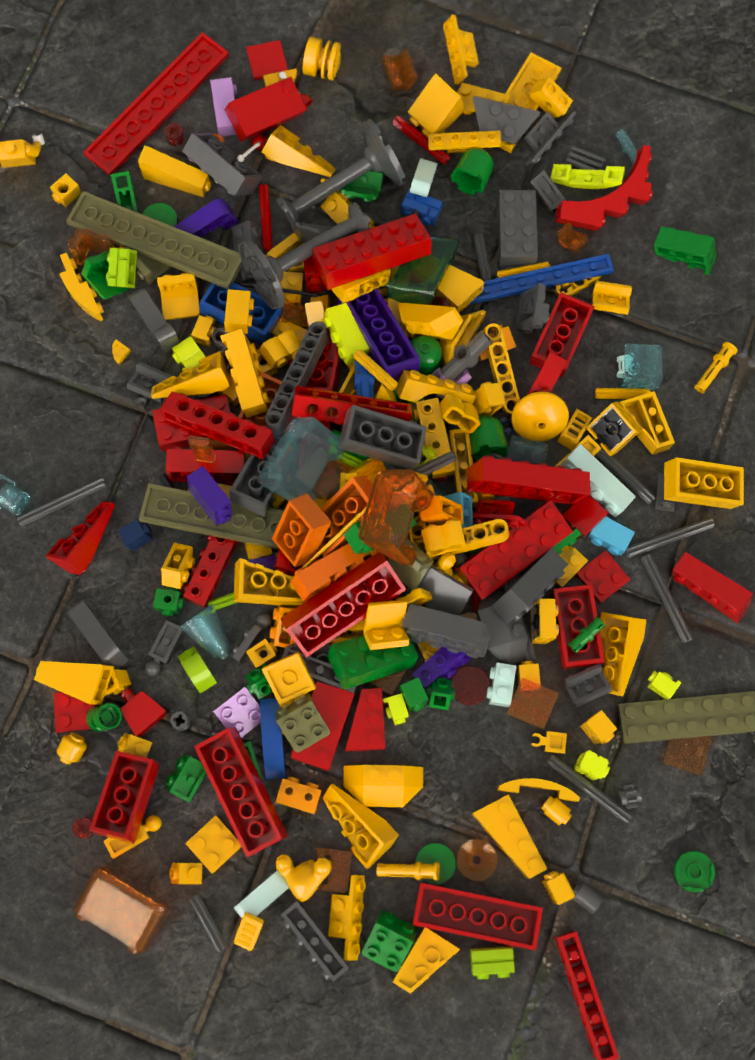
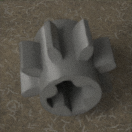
[618,784,642,809]

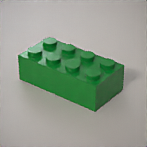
[327,631,419,690]

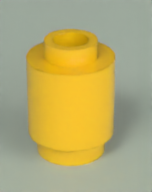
[541,796,572,825]

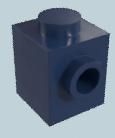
[118,519,153,551]

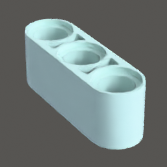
[410,158,438,198]
[234,870,289,918]

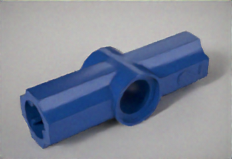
[354,356,374,398]

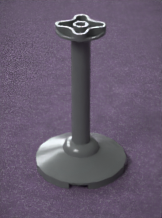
[276,118,406,224]
[238,202,370,310]

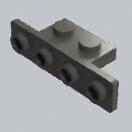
[523,110,576,166]

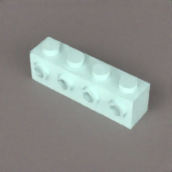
[560,444,636,517]

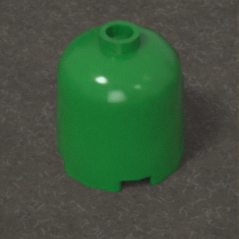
[451,148,494,195]
[410,335,442,376]
[469,415,509,462]

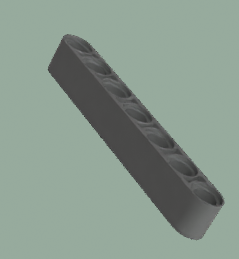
[265,321,328,436]

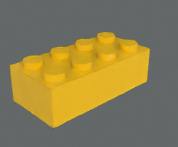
[664,457,744,509]

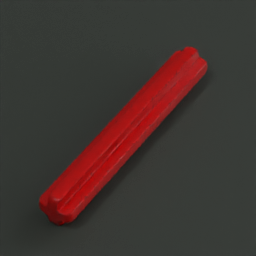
[393,116,450,164]
[259,184,273,252]

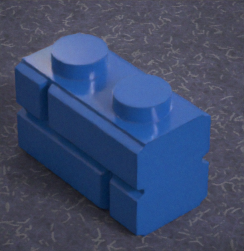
[401,188,443,226]

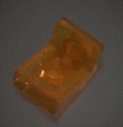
[557,222,589,253]
[282,302,309,329]

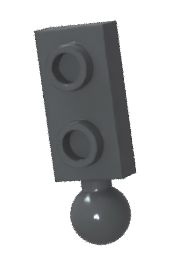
[528,170,565,213]
[232,612,272,664]
[145,620,184,676]

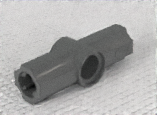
[440,330,492,381]

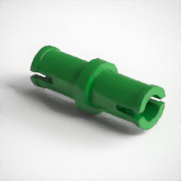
[568,617,606,653]

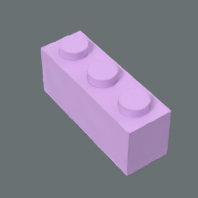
[210,77,238,136]

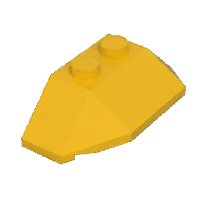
[398,303,463,340]
[439,310,486,367]
[343,765,423,807]

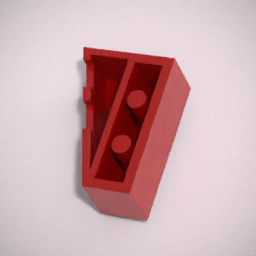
[345,688,385,753]

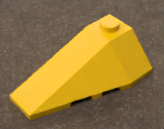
[151,351,230,399]
[600,612,647,696]

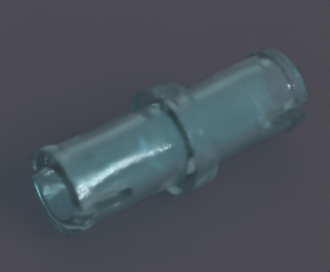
[615,129,638,165]

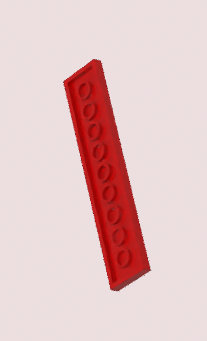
[83,32,229,177]

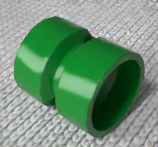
[86,703,122,732]

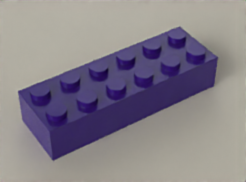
[337,288,420,381]

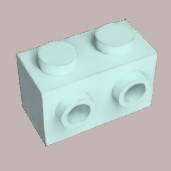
[487,662,516,707]

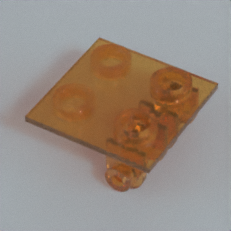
[507,678,559,729]

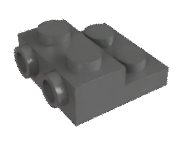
[515,283,550,334]

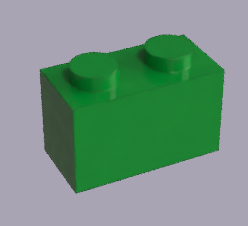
[399,677,429,713]

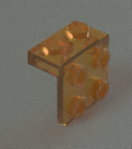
[68,228,115,266]

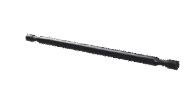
[234,281,318,297]

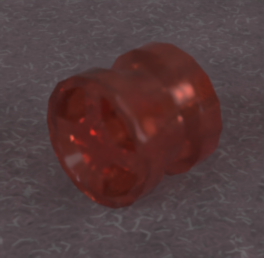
[164,123,184,146]
[72,818,94,839]

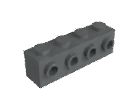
[281,900,350,982]

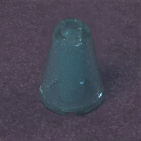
[180,605,231,660]

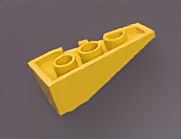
[261,125,336,177]
[323,784,399,869]

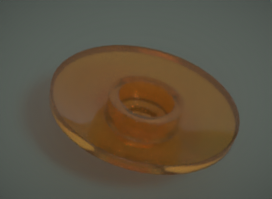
[457,839,498,881]

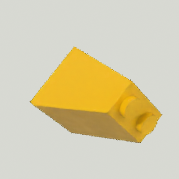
[408,74,465,139]

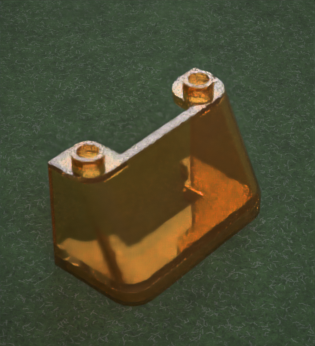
[358,469,434,566]
[74,866,171,955]

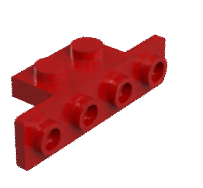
[473,499,527,528]

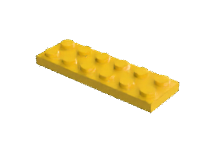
[499,52,562,153]

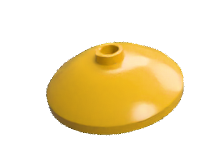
[512,392,569,442]

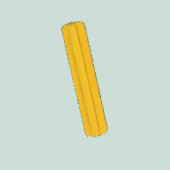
[496,262,550,278]
[353,350,398,391]
[595,388,650,399]

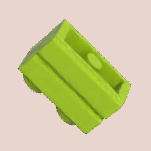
[106,248,137,288]
[470,946,515,979]

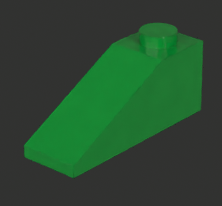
[111,171,139,213]

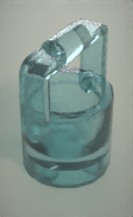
[0,474,30,516]

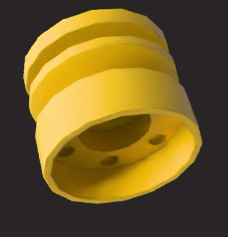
[303,36,341,81]

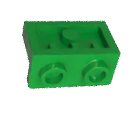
[165,753,206,803]

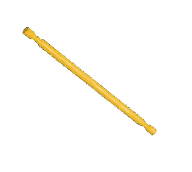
[303,506,370,568]

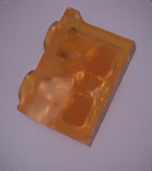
[382,49,418,90]

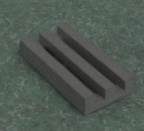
[565,146,605,170]

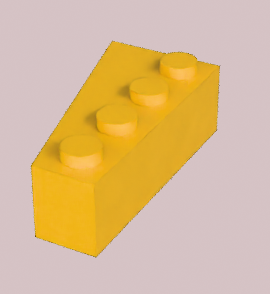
[221,329,270,418]
[234,558,307,607]
[471,795,547,879]

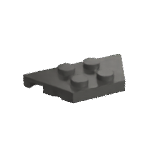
[473,96,540,145]

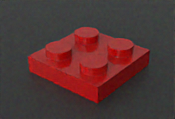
[575,550,631,604]
[54,692,96,733]

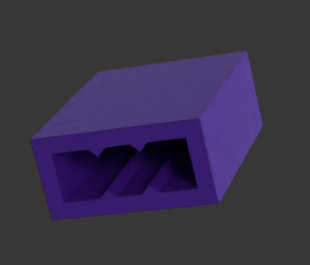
[187,466,233,526]

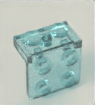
[621,344,663,390]

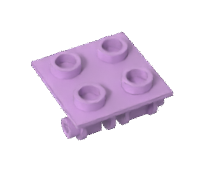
[213,687,261,738]

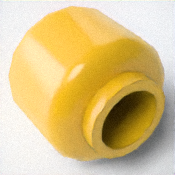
[57,733,87,764]

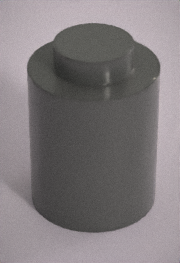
[572,882,604,914]

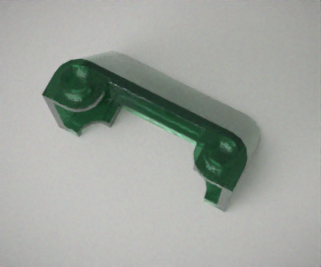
[386,236,459,305]

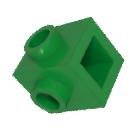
[153,587,184,616]
[245,664,272,700]
[426,678,456,710]

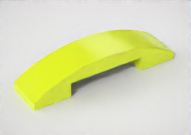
[550,164,625,189]

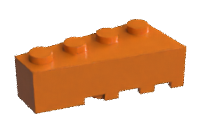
[291,543,378,602]

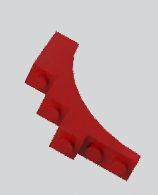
[555,145,653,231]

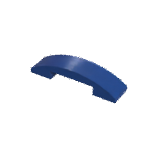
[260,698,286,780]

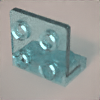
[507,435,548,464]

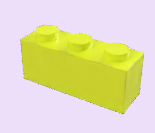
[323,303,369,365]

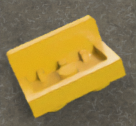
[592,281,632,314]

